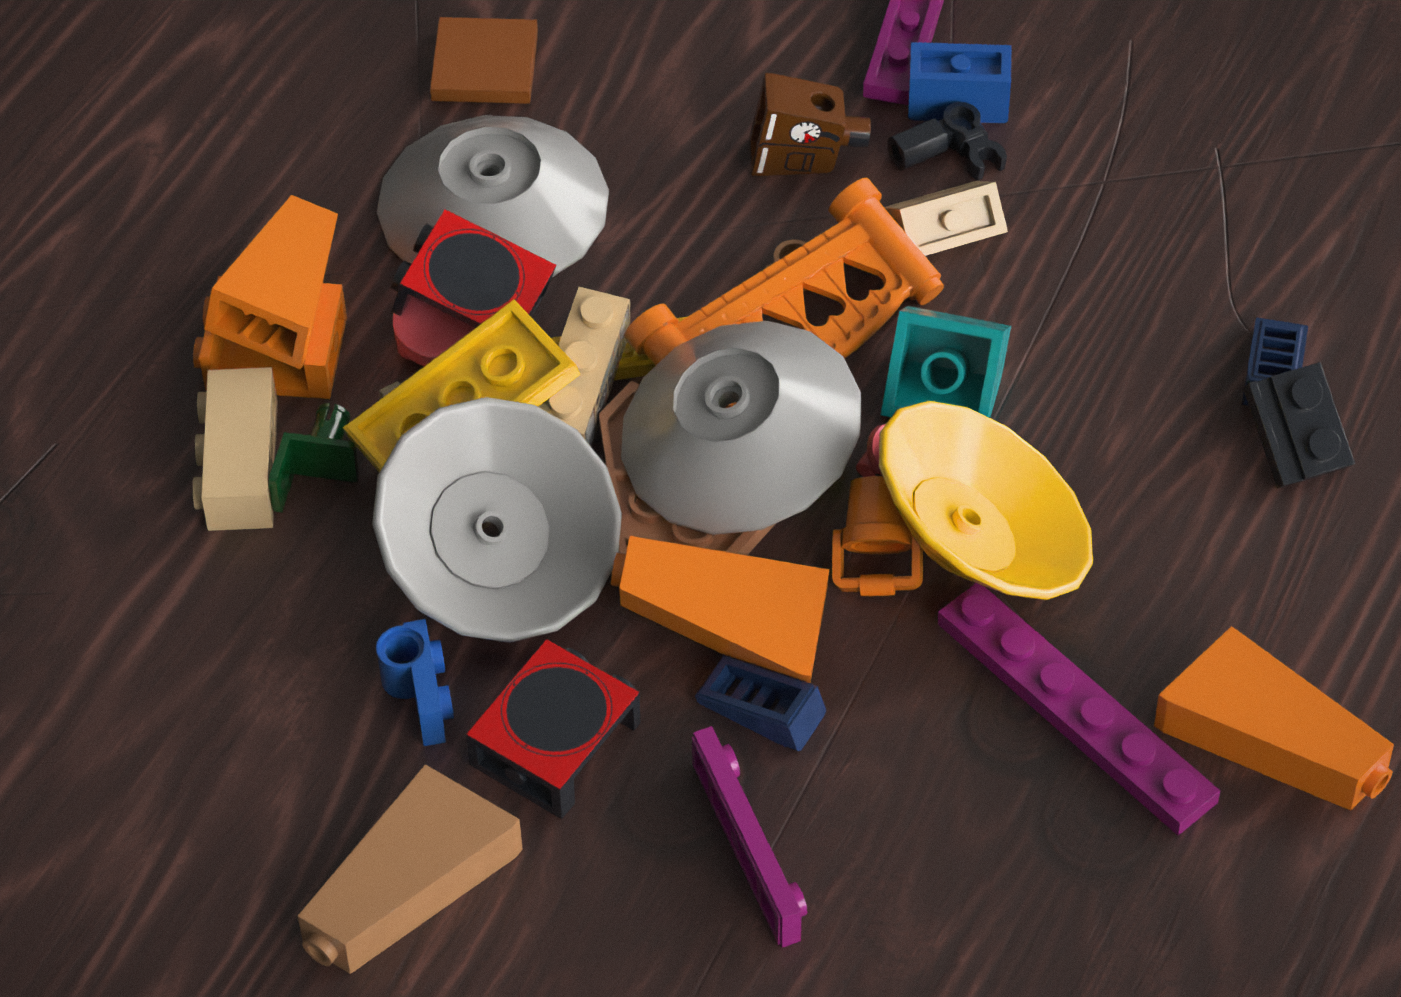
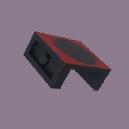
[390,209,557,328]
[466,639,641,819]

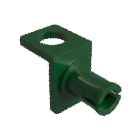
[269,403,359,513]

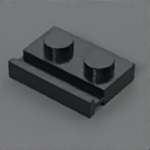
[1243,362,1355,489]

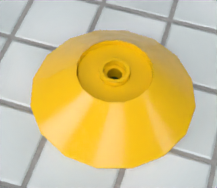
[879,401,1093,600]

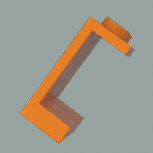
[193,276,347,399]

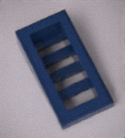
[1242,317,1308,406]
[695,655,826,751]

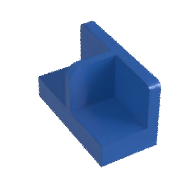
[908,42,1011,123]

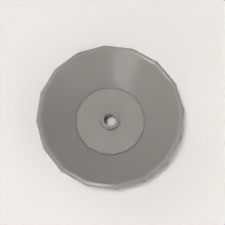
[377,115,609,277]
[621,321,861,535]
[372,397,622,643]

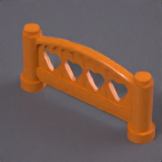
[624,178,944,408]

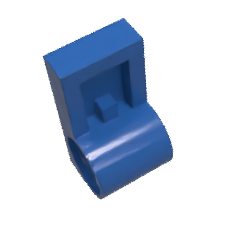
[376,619,454,746]

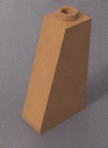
[298,765,522,974]

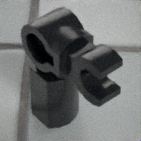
[887,102,1007,181]

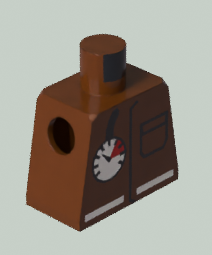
[749,73,871,176]

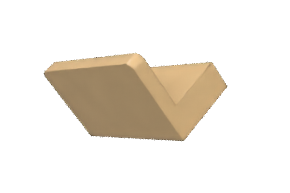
[884,181,1008,256]

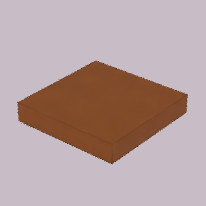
[430,17,538,104]

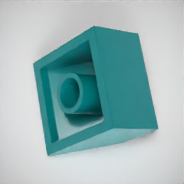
[880,306,1011,418]

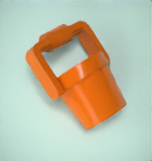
[832,476,923,596]

